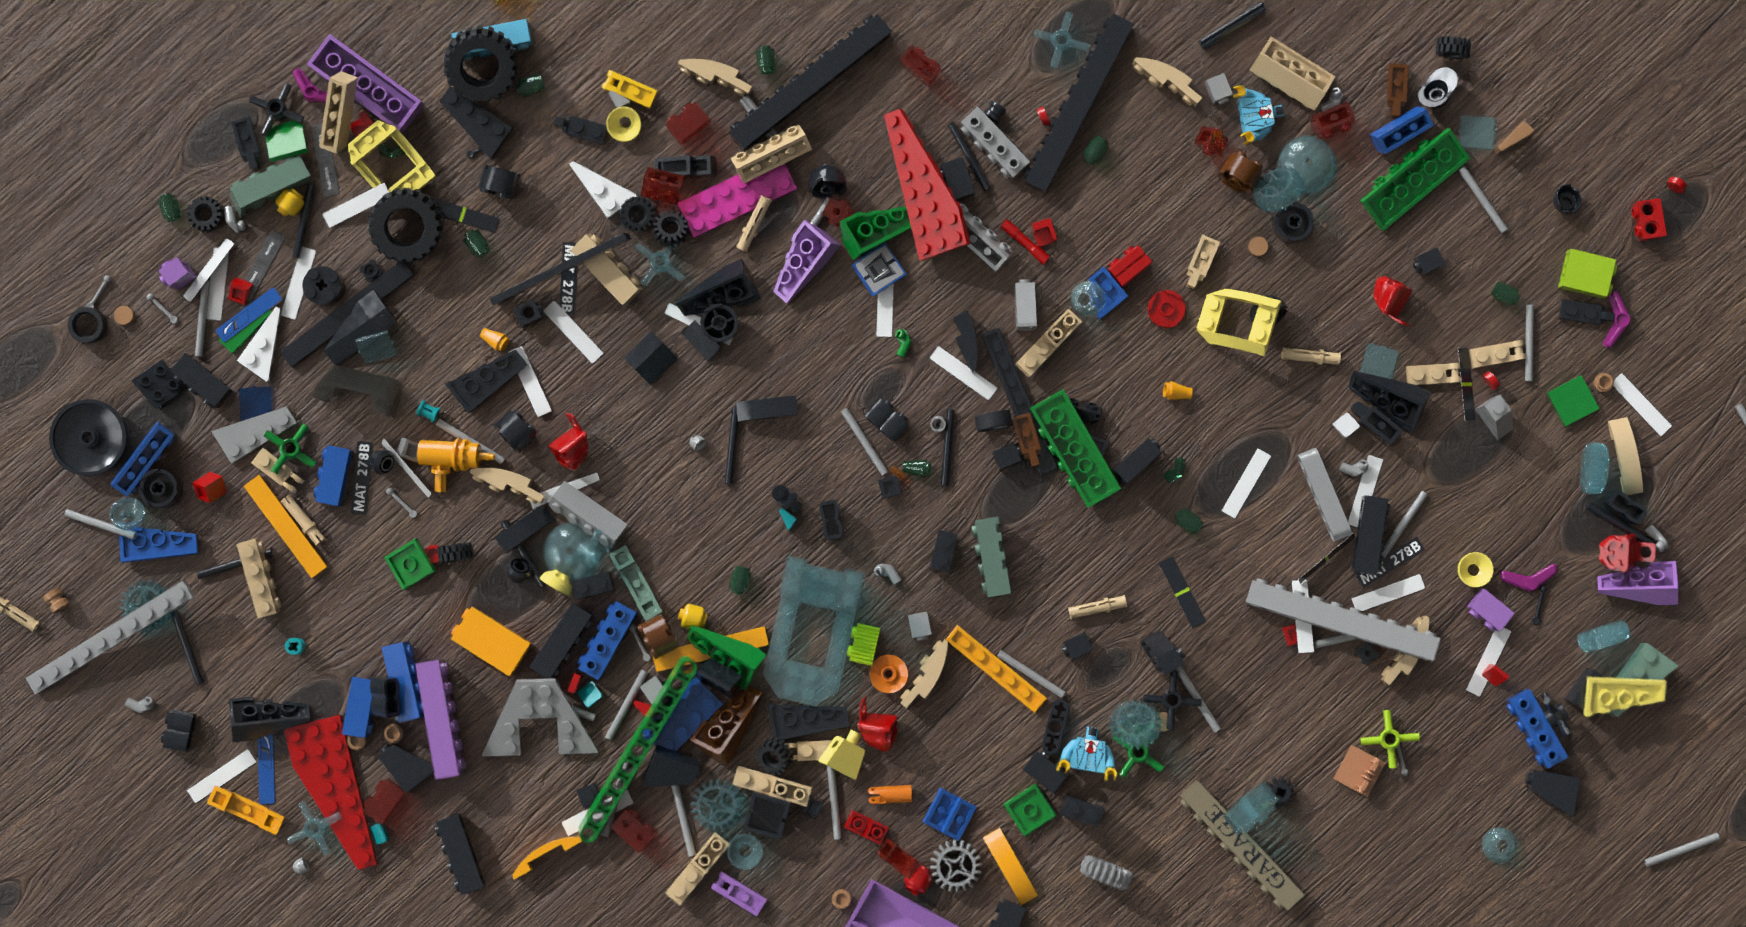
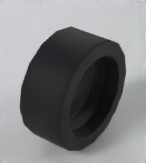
[67,307,107,343]
[975,410,1013,432]

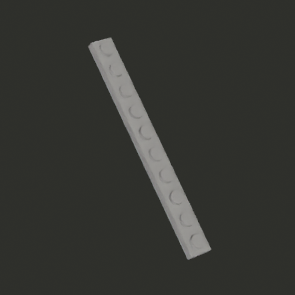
[26,580,195,695]

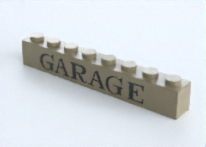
[1179,780,1304,911]

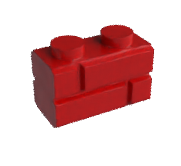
[1108,245,1153,288]

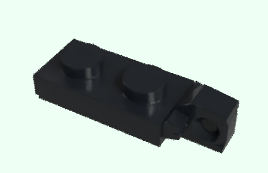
[554,115,607,145]
[231,116,261,171]
[1558,299,1615,325]

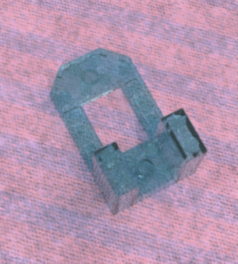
[763,556,864,706]

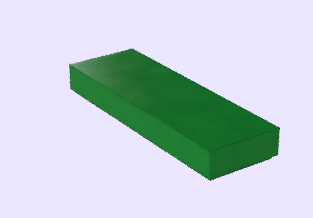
[218,309,272,354]

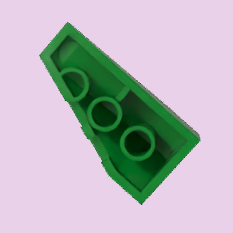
[840,206,911,260]
[686,625,766,690]

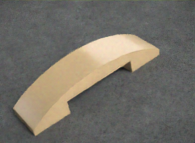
[1608,417,1643,495]

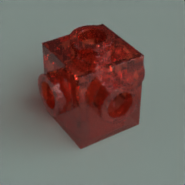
[1194,126,1229,156]
[822,197,854,227]

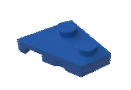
[1089,267,1128,319]

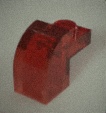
[876,838,921,879]

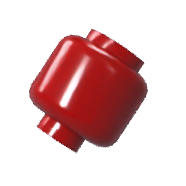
[904,865,933,895]

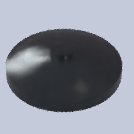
[49,399,128,476]

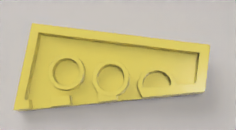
[1584,677,1666,717]

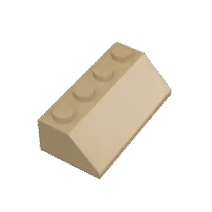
[1250,37,1335,110]

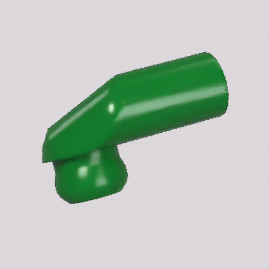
[895,329,912,358]

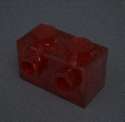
[899,45,941,88]
[665,102,710,146]
[1310,102,1356,140]
[641,167,685,205]
[363,778,406,824]
[610,809,655,853]

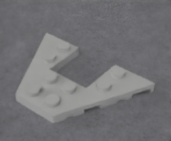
[482,679,598,756]

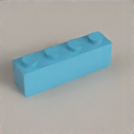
[451,19,533,61]

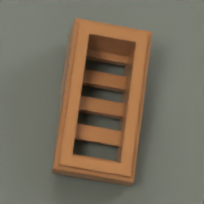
[1494,122,1535,154]

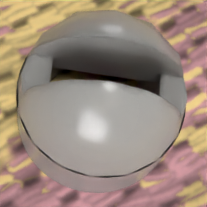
[930,416,946,432]
[690,435,707,452]
[293,857,310,874]

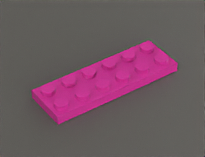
[677,163,797,238]

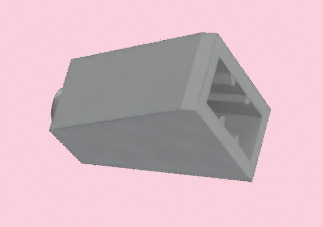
[1015,279,1037,331]
[1475,395,1514,440]

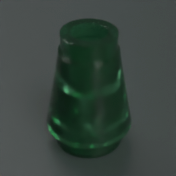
[902,459,931,478]

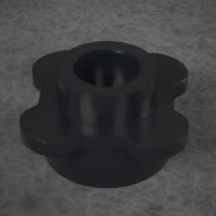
[360,259,383,282]
[1355,642,1379,665]

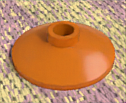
[869,655,908,693]

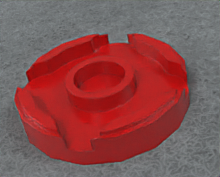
[1147,290,1186,328]

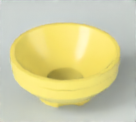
[606,107,641,141]
[1458,552,1493,587]
[540,569,573,596]

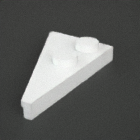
[569,161,637,219]
[237,306,281,382]

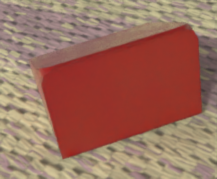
[228,278,253,305]
[1482,664,1509,686]
[633,700,651,717]

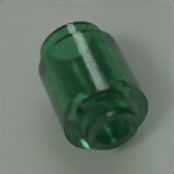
[756,46,776,75]
[516,74,545,98]
[1083,135,1109,165]
[157,193,182,223]
[463,229,490,258]
[1490,281,1521,307]
[1174,508,1204,535]
[728,566,751,595]

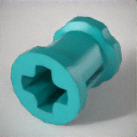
[416,400,441,423]
[285,638,306,655]

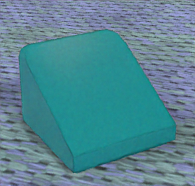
[779,508,797,531]
[577,681,604,708]
[370,822,390,845]

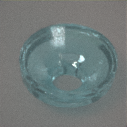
[1071,281,1105,316]
[109,498,146,530]
[1482,827,1518,863]
[727,834,763,869]

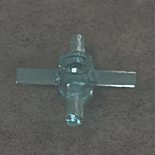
[1033,12,1090,69]
[634,242,685,286]
[566,529,610,579]
[287,801,342,856]

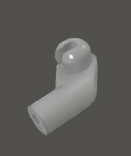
[1319,87,1343,113]
[224,206,246,233]
[1339,459,1369,477]
[1645,525,1668,552]
[874,564,902,585]
[125,697,154,713]

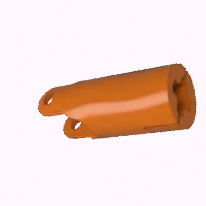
[868,785,912,804]

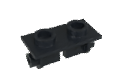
[1069,398,1101,424]

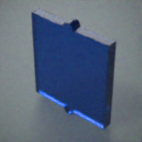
[239,386,272,422]

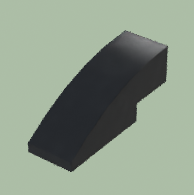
[654,155,717,178]
[953,311,977,373]
[735,395,798,422]
[495,504,555,554]

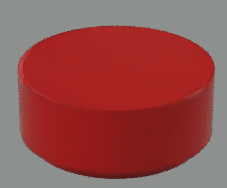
[1037,107,1051,126]
[1666,177,1687,193]
[1482,372,1500,391]
[425,545,440,564]

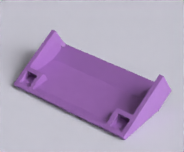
[845,879,958,927]

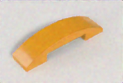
[207,786,285,835]
[983,828,1038,905]
[512,836,583,879]

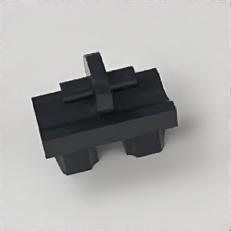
[771,484,802,513]

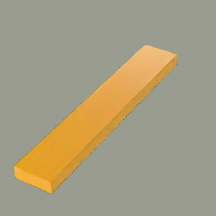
[244,475,328,578]
[946,625,1047,713]
[653,626,769,672]

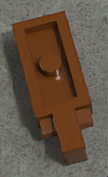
[1386,63,1408,118]
[1012,412,1041,467]

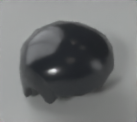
[1552,184,1582,215]

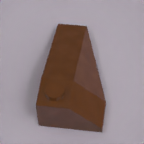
[690,686,763,765]

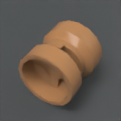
[43,587,70,614]

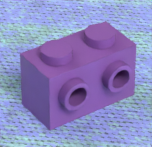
[158,257,197,291]
[1467,589,1515,632]

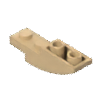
[1132,57,1202,107]
[678,59,753,96]
[1015,309,1082,377]
[469,468,546,504]
[1381,616,1429,685]
[900,639,948,708]
[733,766,812,806]
[665,832,730,906]

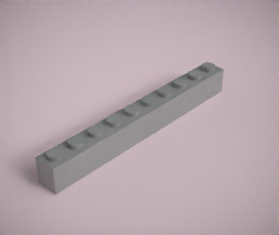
[1245,578,1440,662]

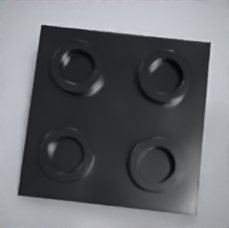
[131,359,186,410]

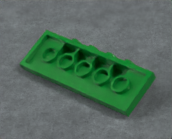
[1360,128,1470,231]
[1030,389,1121,508]

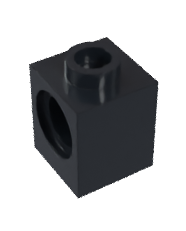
[1413,247,1445,276]
[512,300,544,329]
[992,443,1023,470]
[1061,632,1093,659]

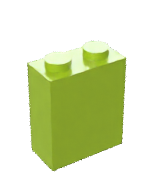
[1558,249,1617,299]

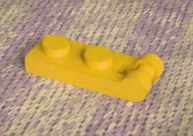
[601,70,658,109]

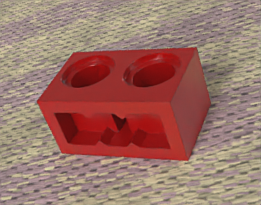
[1631,198,1667,242]

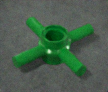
[264,424,316,475]
[1112,727,1164,778]

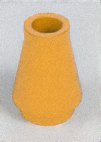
[480,328,510,352]
[1163,381,1193,400]

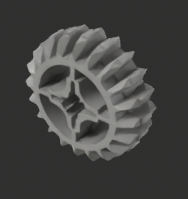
[930,839,982,892]
[1080,855,1133,890]

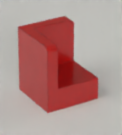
[350,111,374,137]
[1031,218,1057,247]
[193,472,227,503]

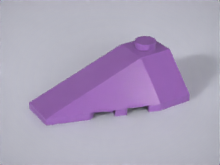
[773,220,840,304]
[1597,561,1678,605]

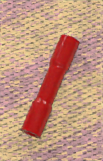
[1000,219,1050,265]

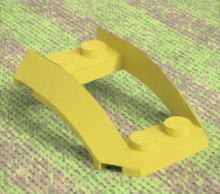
[348,120,436,193]
[1197,289,1282,357]

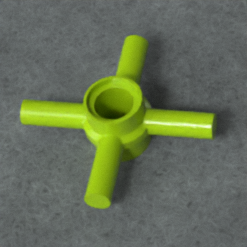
[1361,710,1420,769]

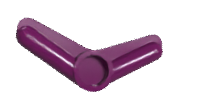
[293,68,327,102]
[1603,291,1630,348]
[1500,564,1557,592]

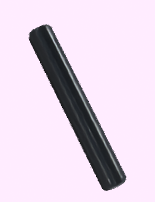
[1199,2,1266,49]

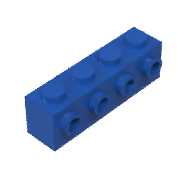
[111,421,174,496]
[578,601,638,680]
[381,641,425,723]
[1506,689,1568,768]

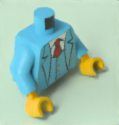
[1233,85,1284,145]
[1057,727,1117,781]

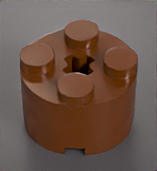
[1218,151,1263,194]
[637,613,679,660]

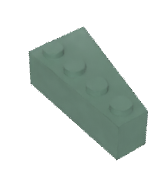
[230,156,310,217]
[971,517,1011,598]
[1607,643,1678,717]

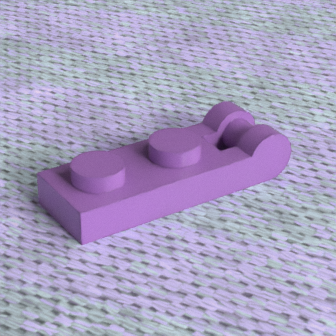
[711,871,767,916]

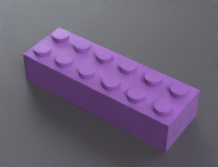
[307,34,425,135]
[415,660,466,779]

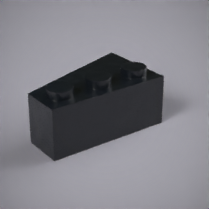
[1140,630,1185,675]

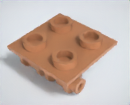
[1333,745,1385,797]

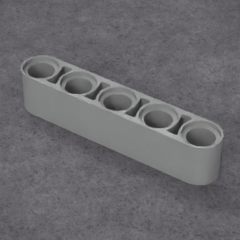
[1297,448,1352,542]

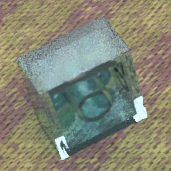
[1223,782,1279,835]

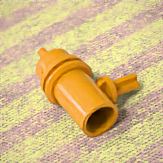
[417,438,495,492]

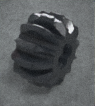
[1263,775,1296,809]

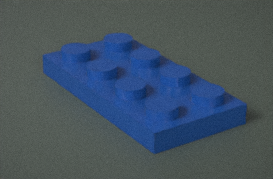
[643,677,723,751]

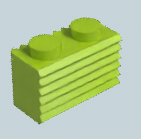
[847,623,880,666]

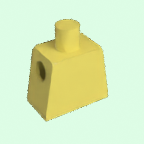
[819,730,865,780]

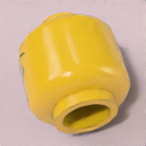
[275,188,304,217]
[678,604,707,630]

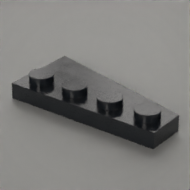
[439,86,513,160]

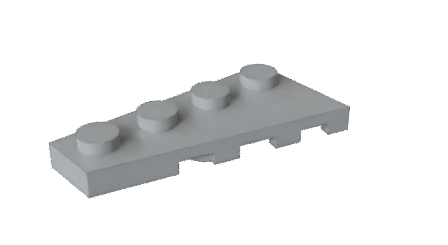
[211,407,298,464]

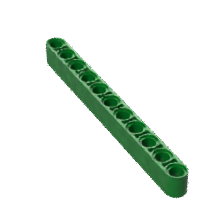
[578,656,697,843]

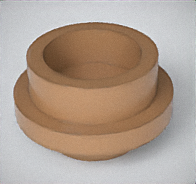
[1594,373,1614,392]
[384,724,403,743]

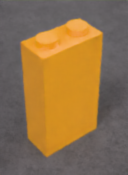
[451,607,532,676]

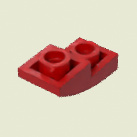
[844,810,889,845]

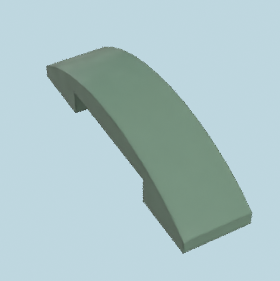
[609,545,663,621]

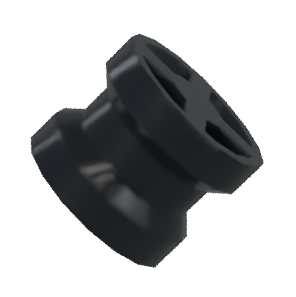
[983,100,1007,124]
[802,796,824,820]

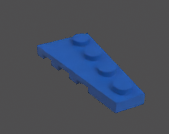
[118,524,199,563]

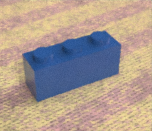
[1369,106,1434,154]
[313,445,353,507]
[342,677,373,738]

